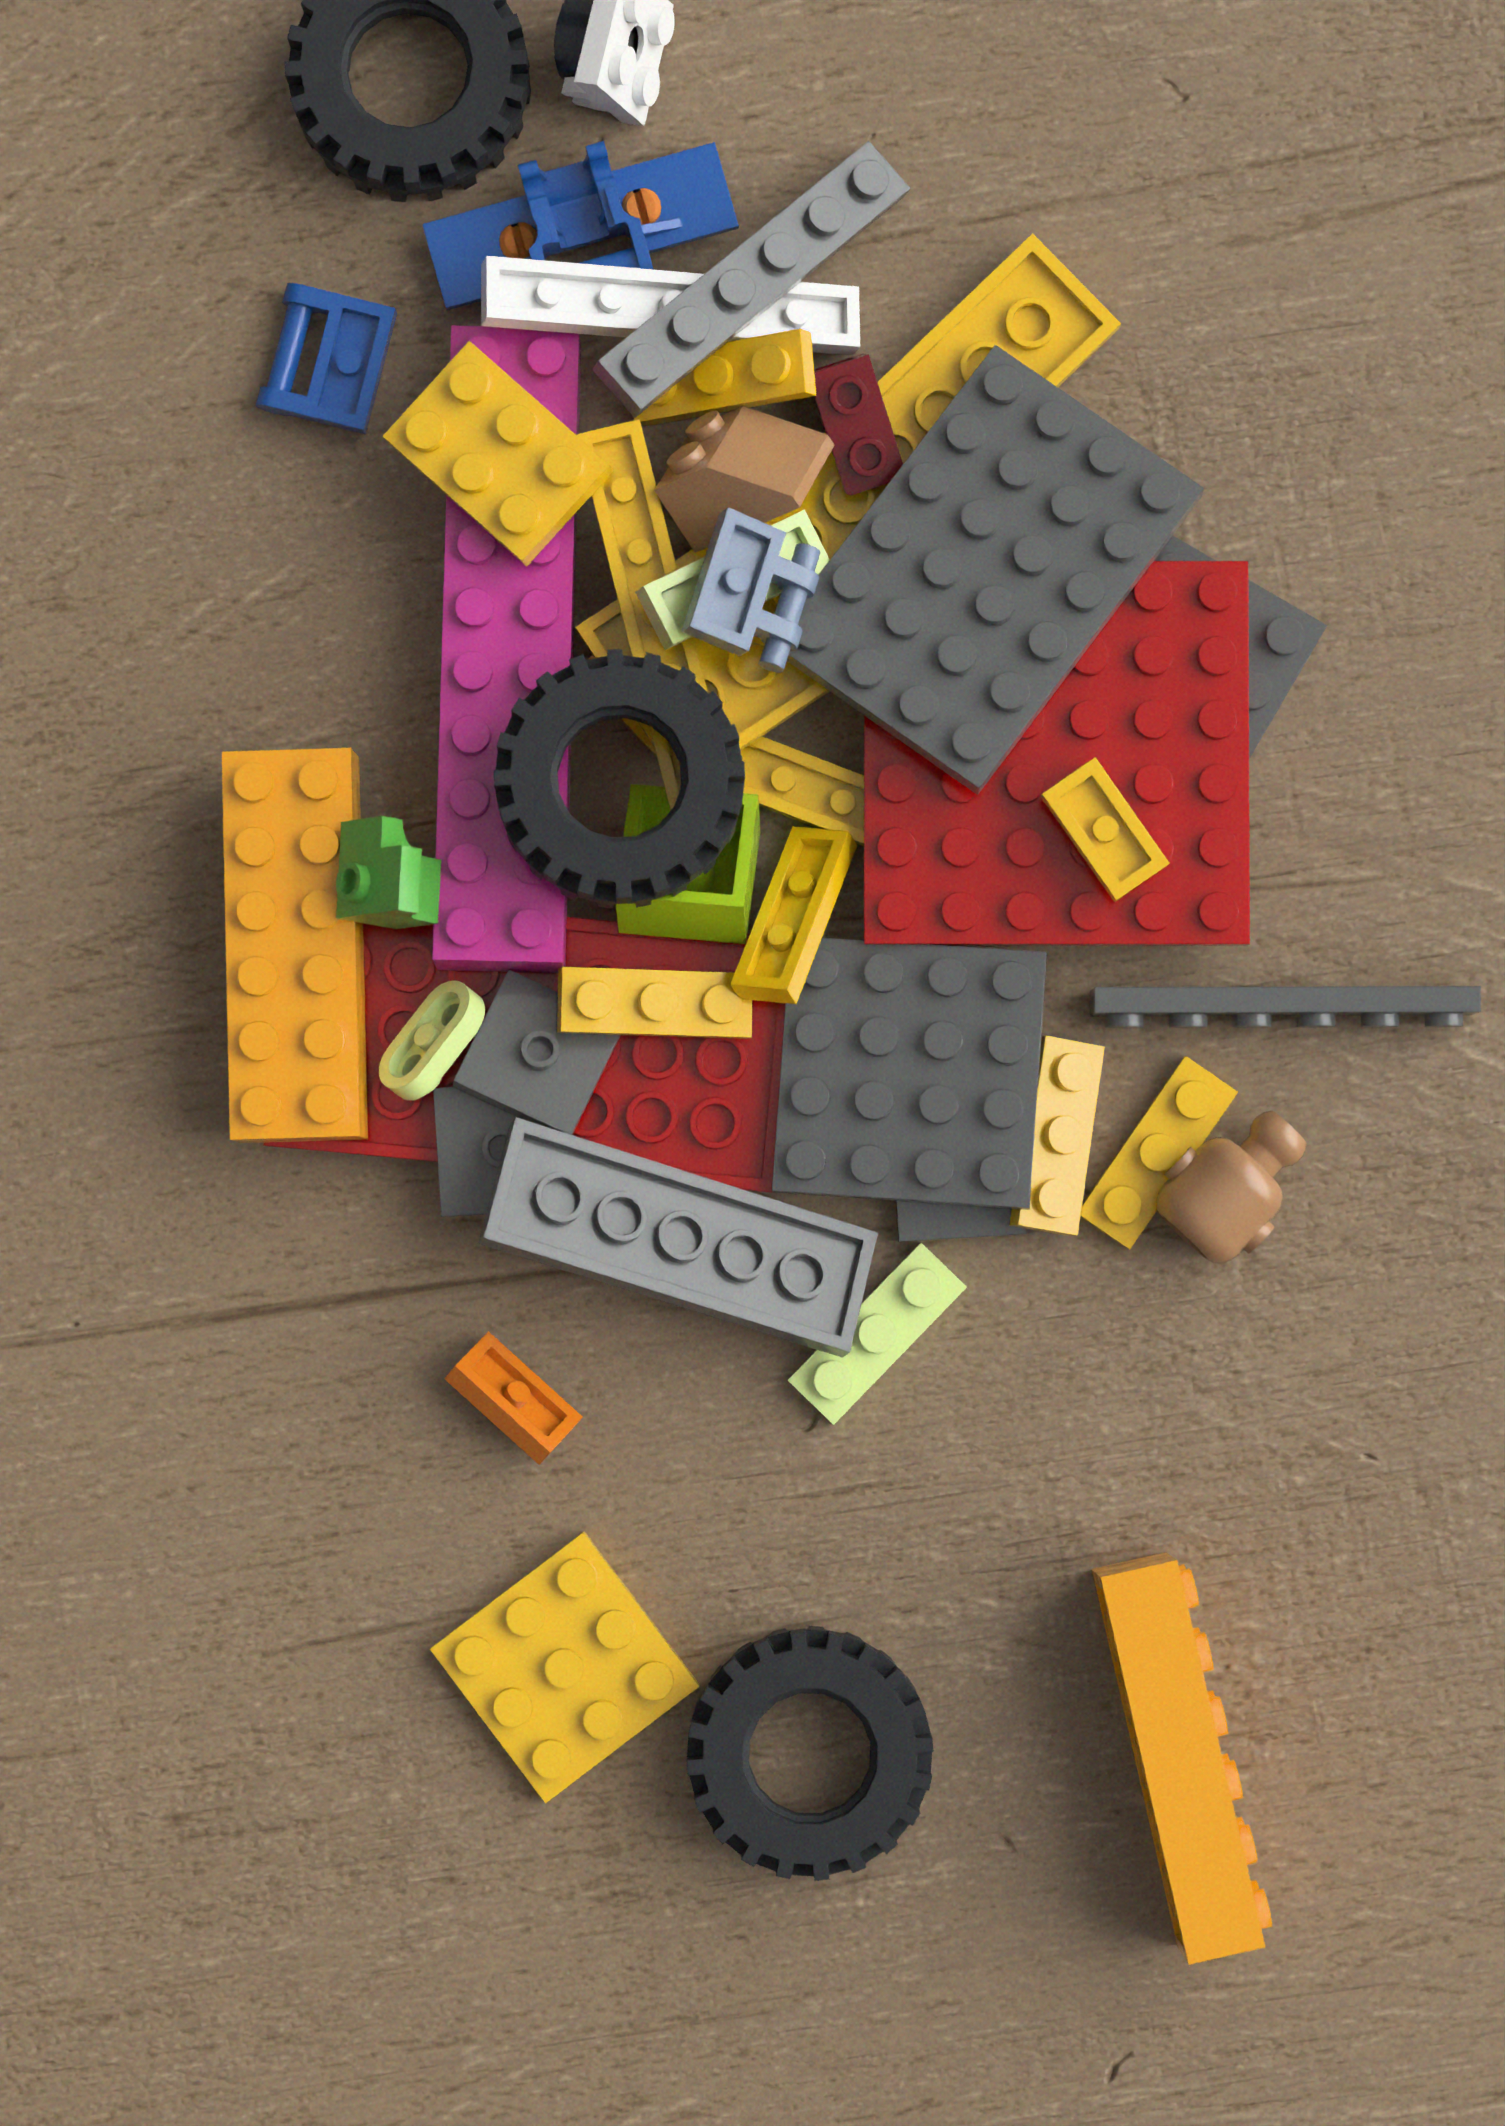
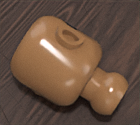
[1156,1111,1307,1264]

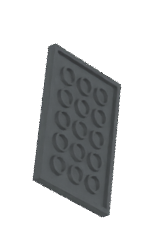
[787,345,1204,795]

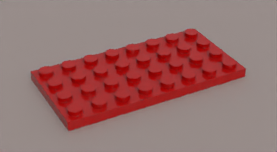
[263,917,786,1193]

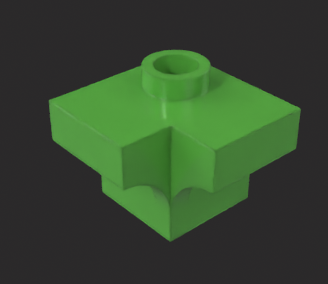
[336,816,441,929]

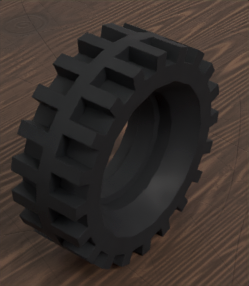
[284,0,531,202]
[494,649,745,909]
[686,1626,934,1881]

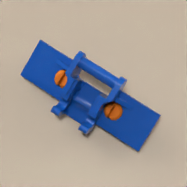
[422,141,739,310]

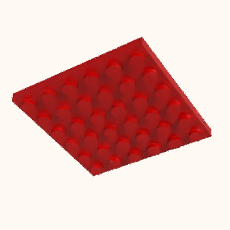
[864,561,1250,946]

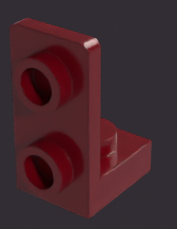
[811,353,903,495]

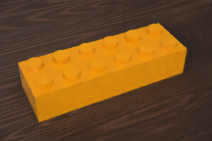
[222,748,368,1143]
[1091,1552,1272,1965]

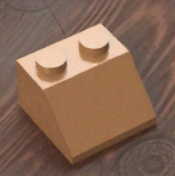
[654,406,834,553]

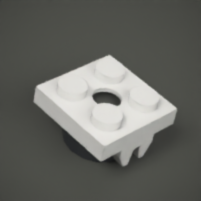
[554,0,674,126]

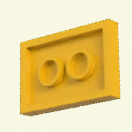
[383,341,614,567]

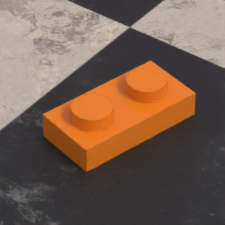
[444,1331,583,1465]

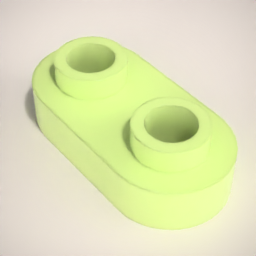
[379,980,485,1100]

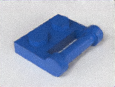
[255,283,397,435]

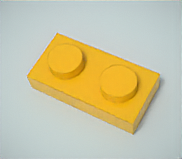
[1041,757,1170,902]

